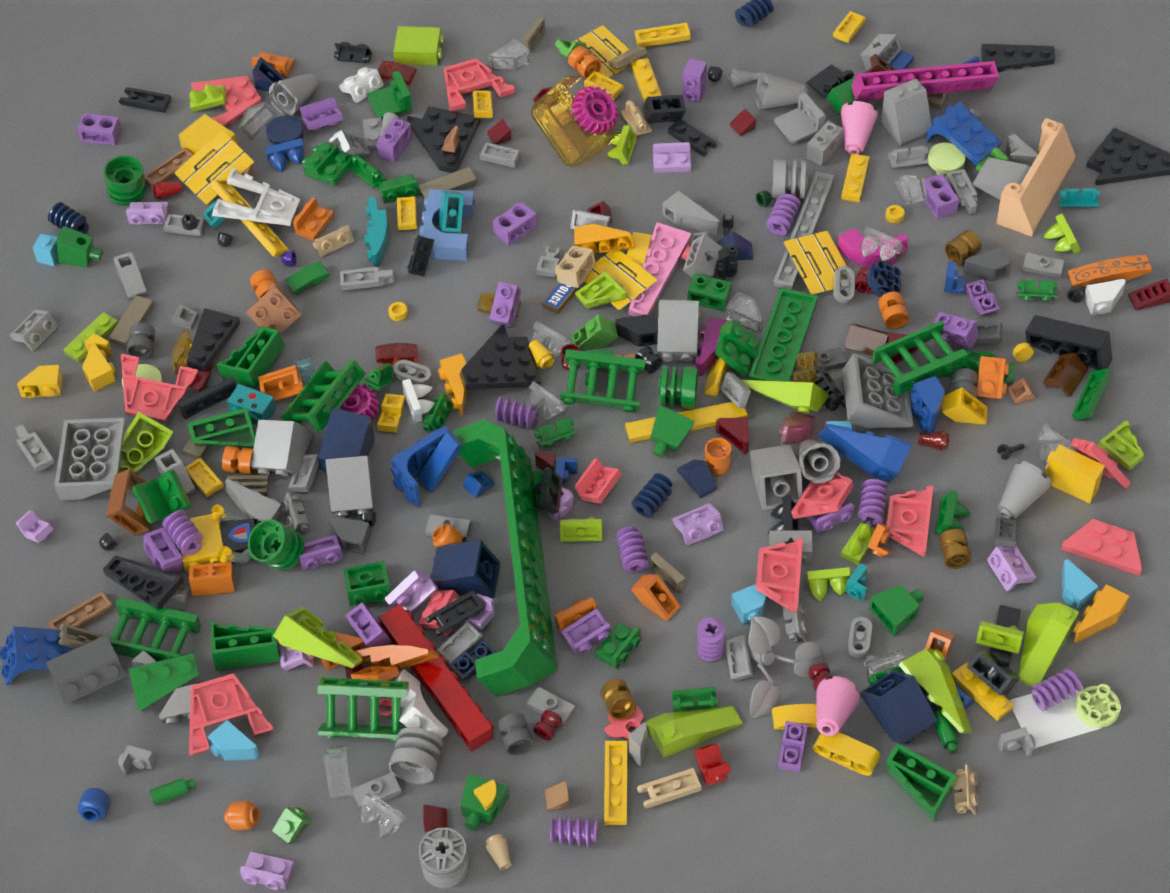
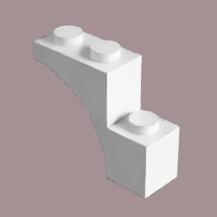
[392,669,448,739]

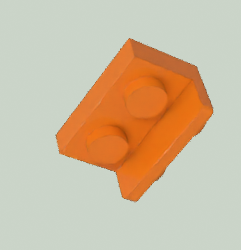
[251,52,295,79]
[293,197,334,242]
[977,356,1009,399]
[351,665,400,681]

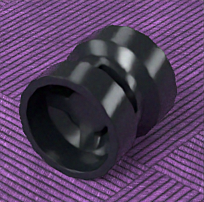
[635,346,663,374]

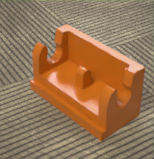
[258,365,304,402]
[189,561,235,597]

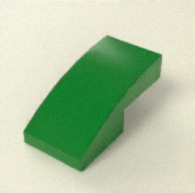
[285,261,330,295]

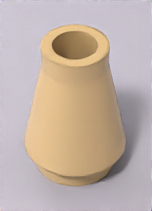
[485,834,512,870]

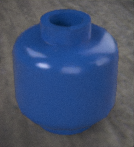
[78,788,110,822]

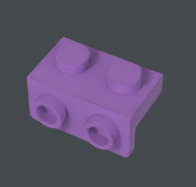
[300,97,343,131]
[806,501,855,534]
[299,534,343,570]
[561,608,611,654]

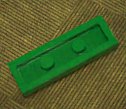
[1072,368,1112,421]

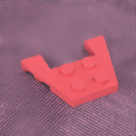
[444,58,515,112]
[191,76,262,127]
[121,354,198,423]
[189,673,273,756]

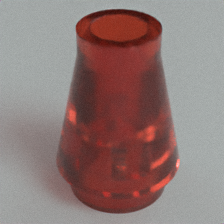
[918,431,949,451]

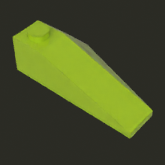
[741,380,829,414]
[644,706,743,759]

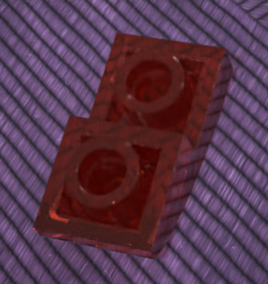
[377,61,417,85]
[375,343,419,365]

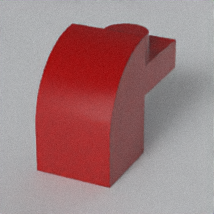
[693,743,731,786]

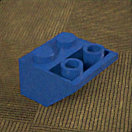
[911,376,945,438]

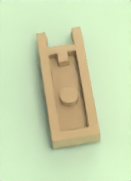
[637,768,702,808]

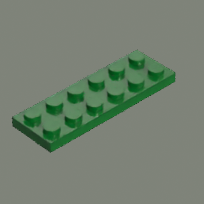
[749,287,818,382]

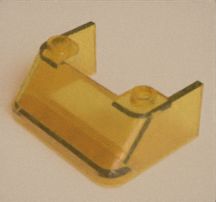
[531,75,620,166]

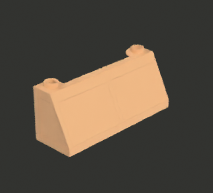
[996,118,1076,237]

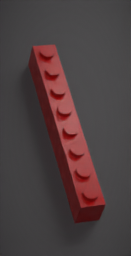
[378,604,494,752]

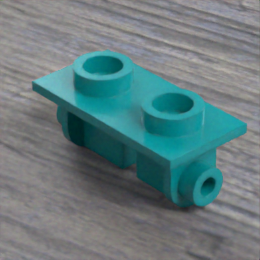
[1059,188,1100,207]

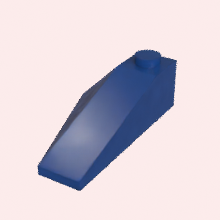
[819,424,911,483]

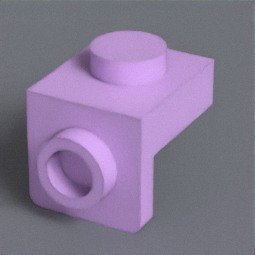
[549,486,574,522]
[16,510,54,543]
[463,594,496,630]

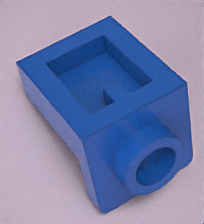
[944,262,965,294]
[556,457,578,487]

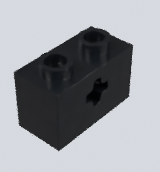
[643,95,686,123]
[967,650,1020,695]

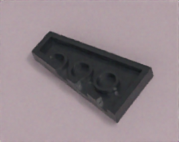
[981,44,1055,72]
[186,308,240,371]
[103,555,184,610]

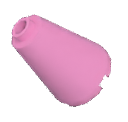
[841,101,878,154]
[816,676,860,736]

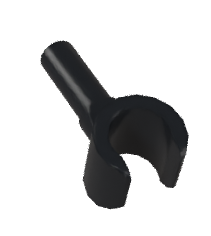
[722,214,734,237]
[997,443,1025,460]

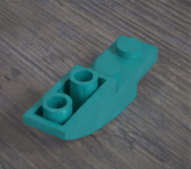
[364,197,389,267]

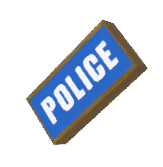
[542,282,579,314]

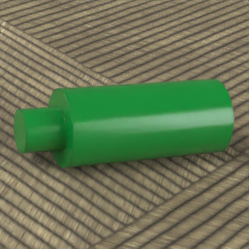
[934,710,959,754]
[149,778,195,805]

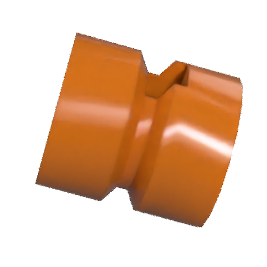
[568,46,602,79]
[250,269,282,300]
[878,292,910,329]
[704,438,731,476]
[222,446,255,475]

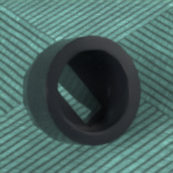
[707,66,723,82]
[182,214,198,230]
[217,232,233,247]
[1067,286,1085,303]
[359,512,376,527]
[99,532,118,551]

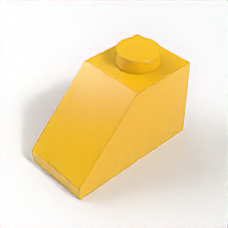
[942,388,988,425]

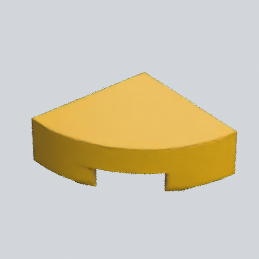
[474,779,497,811]

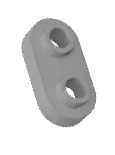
[833,266,855,304]
[394,360,432,385]
[848,617,872,658]

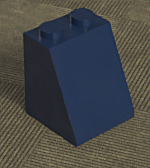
[318,408,375,472]
[430,540,500,598]
[860,670,937,745]

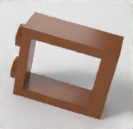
[106,469,151,536]

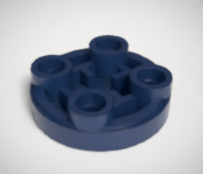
[266,116,304,145]
[867,260,901,297]

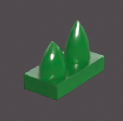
[934,490,970,535]

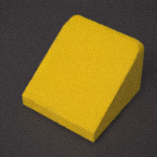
[85,333,112,356]

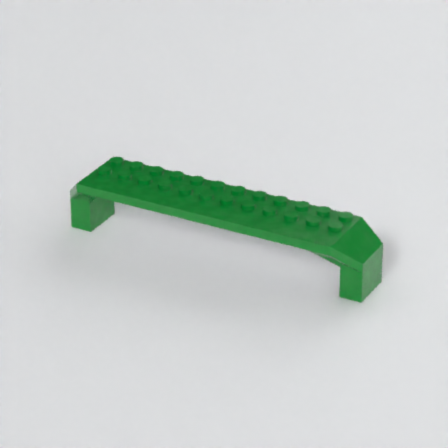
[452,420,558,697]

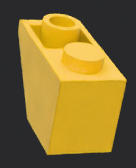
[82,344,116,392]
[17,365,63,398]

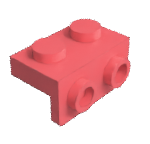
[575,458,622,504]
[418,590,460,636]

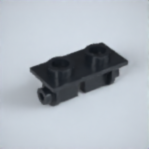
[334,42,373,63]
[407,235,434,277]
[718,242,738,280]

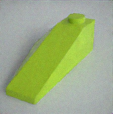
[111,411,174,490]
[1018,602,1079,687]
[273,606,363,668]
[899,648,973,734]

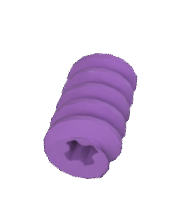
[766,194,801,236]
[495,396,540,430]
[858,479,887,526]
[162,510,203,556]
[616,526,649,573]
[697,617,725,662]
[1032,669,1082,712]
[550,814,599,847]

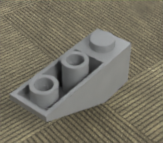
[663,191,720,234]
[226,479,282,526]

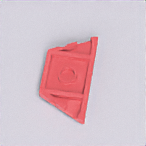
[1070,438,1131,489]
[791,472,854,519]
[886,486,933,556]
[1061,519,1142,576]
[755,538,803,613]

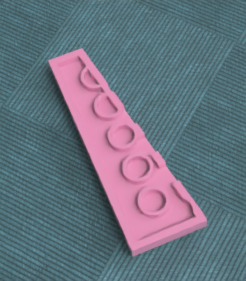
[629,222,692,316]

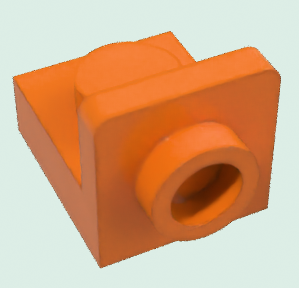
[868,523,892,557]

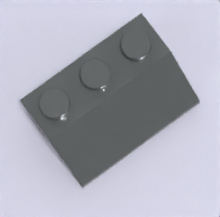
[46,635,126,704]

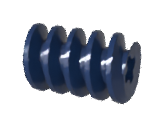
[735,0,774,27]
[48,202,89,234]
[631,473,672,518]

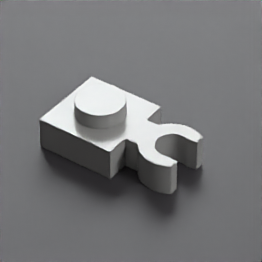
[536,246,560,278]

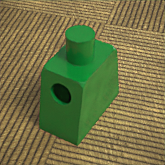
[57,226,103,267]
[650,405,695,458]
[869,585,924,637]
[461,774,510,831]

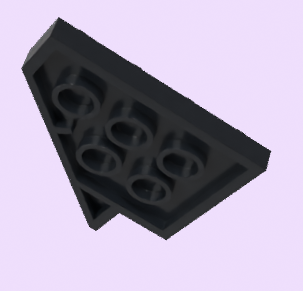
[407,106,480,173]
[1086,128,1170,185]
[460,325,542,389]

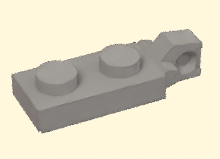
[946,169,978,215]
[340,267,394,291]
[15,425,55,473]

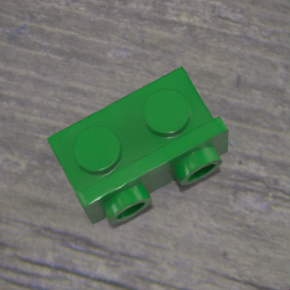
[377,174,420,204]
[595,622,642,669]

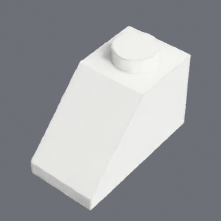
[1084,279,1126,315]

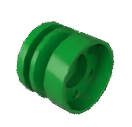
[104,155,146,206]
[658,365,698,409]
[248,519,305,571]

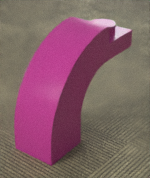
[838,228,909,267]

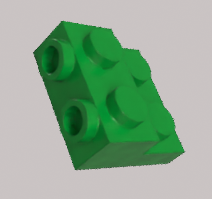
[302,141,353,186]
[715,319,760,377]
[343,561,391,606]

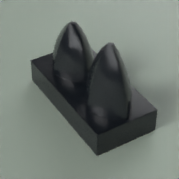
[532,468,563,515]
[768,495,799,534]

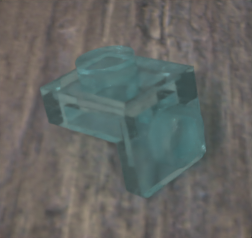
[293,356,315,386]

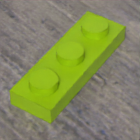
[63,312,118,363]

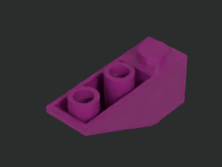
[696,318,730,376]

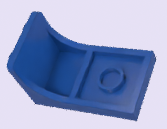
[925,102,1002,166]
[391,426,449,507]
[0,626,76,685]

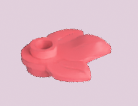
[604,705,643,740]

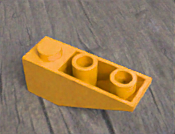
[574,224,635,254]
[438,353,468,416]
[1073,584,1129,643]

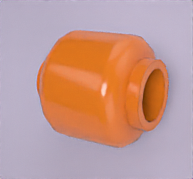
[432,524,463,548]
[224,800,260,831]

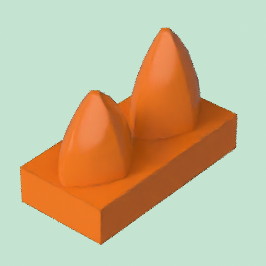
[554,597,598,635]

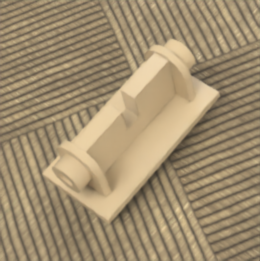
[620,101,652,136]
[313,225,354,257]
[954,764,979,815]

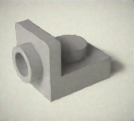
[998,727,1035,757]
[118,745,156,775]

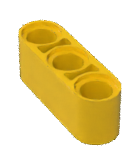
[813,732,881,776]

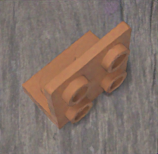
[246,282,301,334]

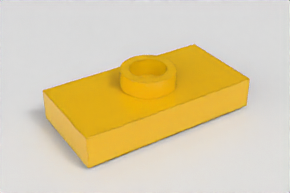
[833,11,866,44]
[584,71,624,100]
[472,91,493,118]
[397,197,417,231]
[185,457,224,498]

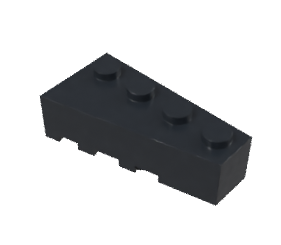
[1025,315,1113,370]

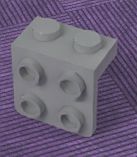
[774,92,826,144]

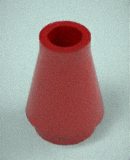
[153,181,182,200]

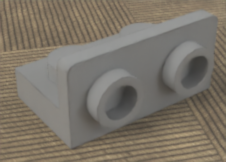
[329,130,371,159]
[10,309,58,351]

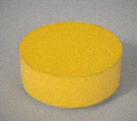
[885,205,905,224]
[388,302,408,321]
[1013,343,1034,362]

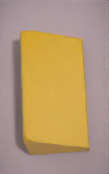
[703,357,728,397]

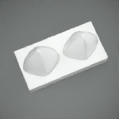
[402,379,434,423]

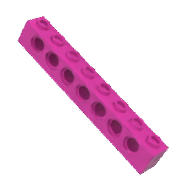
[851,61,999,101]

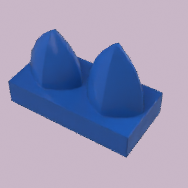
[265,138,304,172]

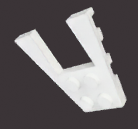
[212,168,300,226]

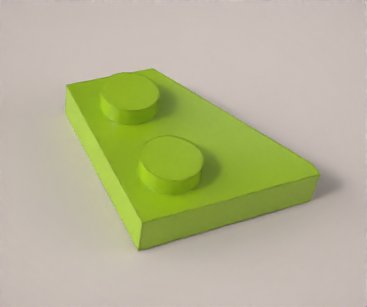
[575,271,628,309]
[1098,420,1144,471]

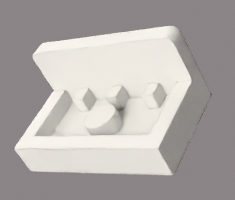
[339,67,384,103]

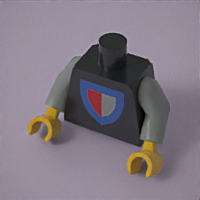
[211,504,255,564]

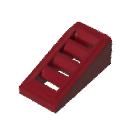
[1128,279,1170,310]

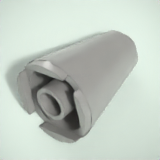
[756,72,808,109]
[269,73,319,116]
[798,439,840,483]
[998,461,1052,519]

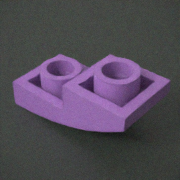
[964,279,1000,316]
[778,721,808,772]

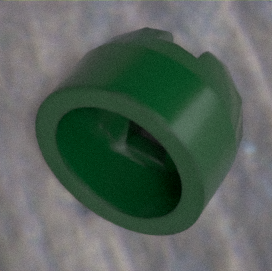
[756,190,772,207]

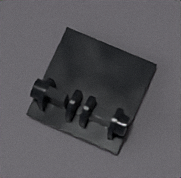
[806,64,854,98]
[812,361,846,411]

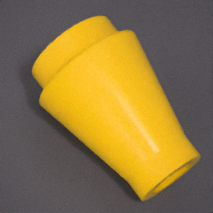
[529,340,555,369]

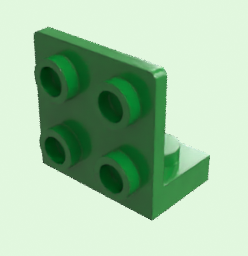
[367,71,412,119]
[132,469,192,524]

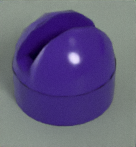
[281,251,297,266]

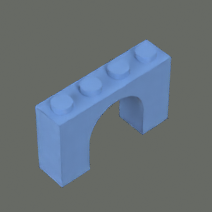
[420,189,475,261]

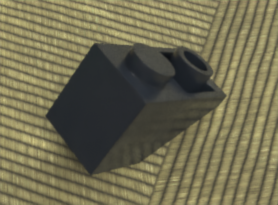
[615,314,658,347]

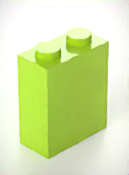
[394,26,444,66]

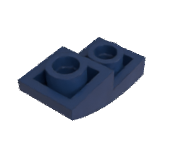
[450,639,497,680]

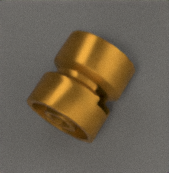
[944,230,981,265]
[939,529,972,569]
[600,679,636,720]

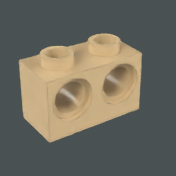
[555,245,596,288]

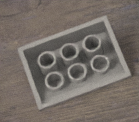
[842,353,914,428]
[54,418,125,500]

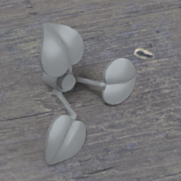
[748,616,824,718]

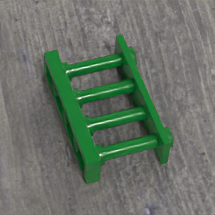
[872,321,968,396]
[559,349,646,413]
[281,360,366,431]
[101,597,201,661]
[318,678,409,741]

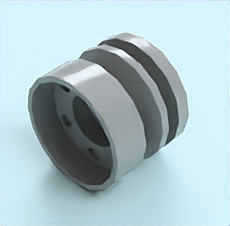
[772,159,808,200]
[389,727,443,784]
[419,828,469,888]

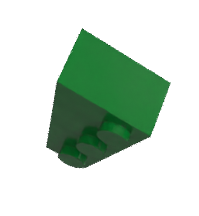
[216,326,285,389]
[188,408,256,449]
[210,621,280,670]
[129,652,199,712]
[886,743,957,821]

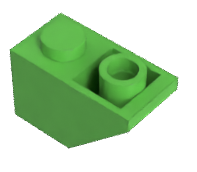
[571,314,618,351]

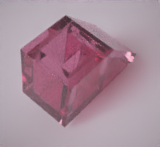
[779,411,815,445]

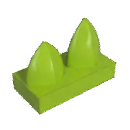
[189,83,227,112]
[607,125,637,165]
[1043,214,1081,255]
[560,516,602,542]
[840,522,875,565]
[805,567,851,601]
[976,621,1024,654]

